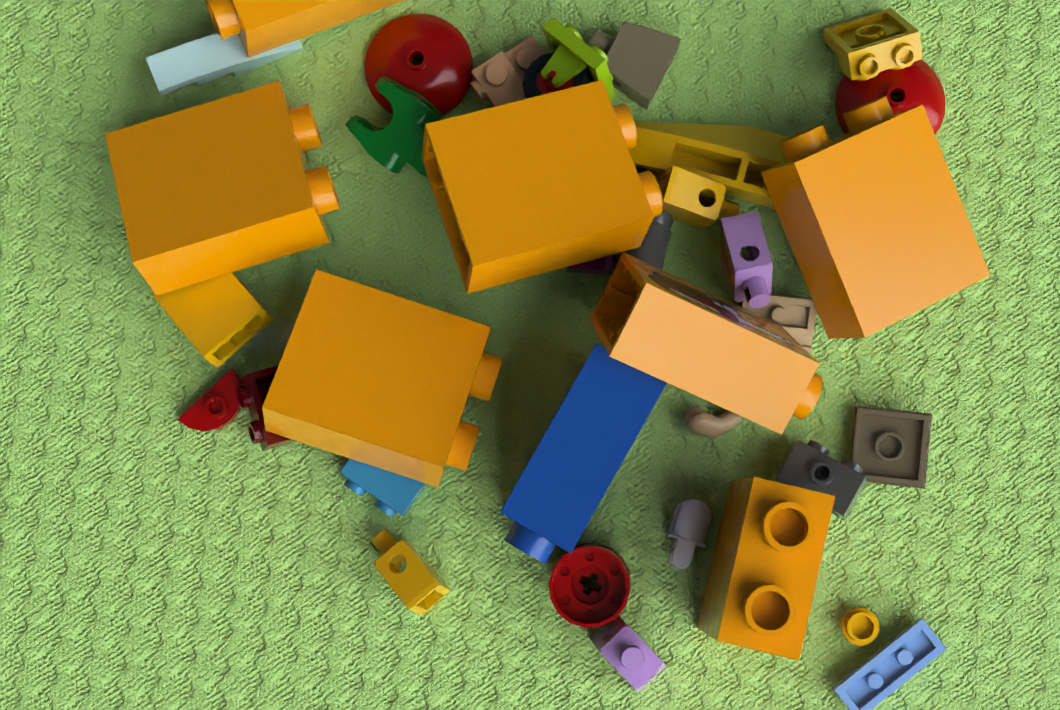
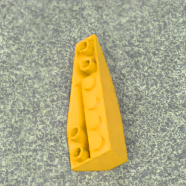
[629,121,789,210]

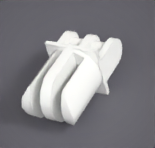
[666,499,711,569]

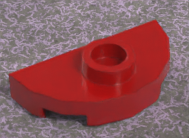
[177,369,241,432]

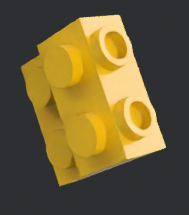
[823,8,922,81]

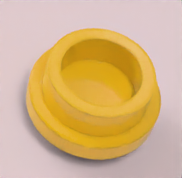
[841,607,880,646]

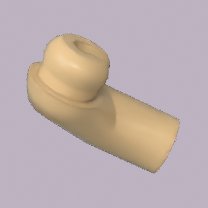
[685,407,743,438]

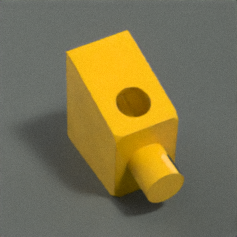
[656,165,740,228]
[370,529,451,615]

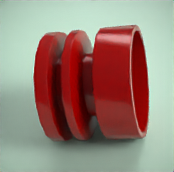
[549,542,631,628]

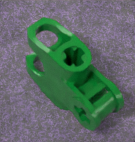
[345,76,443,178]

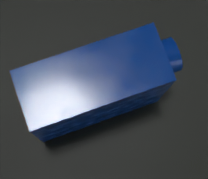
[500,343,667,564]

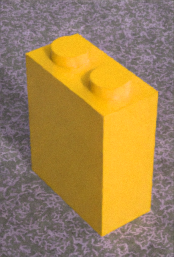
[152,272,273,368]

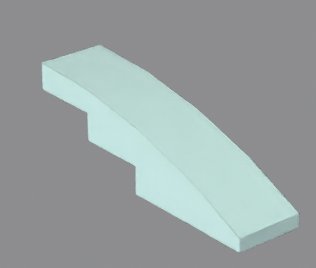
[146,33,303,95]

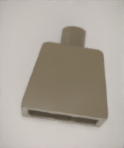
[589,22,681,109]

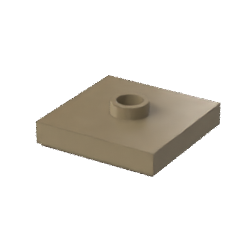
[850,406,932,489]

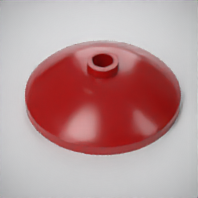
[364,14,473,116]
[835,59,945,135]

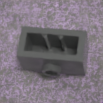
[776,440,867,521]

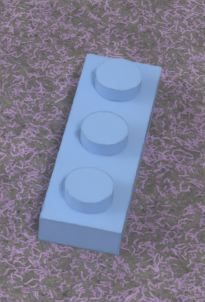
[832,618,947,710]

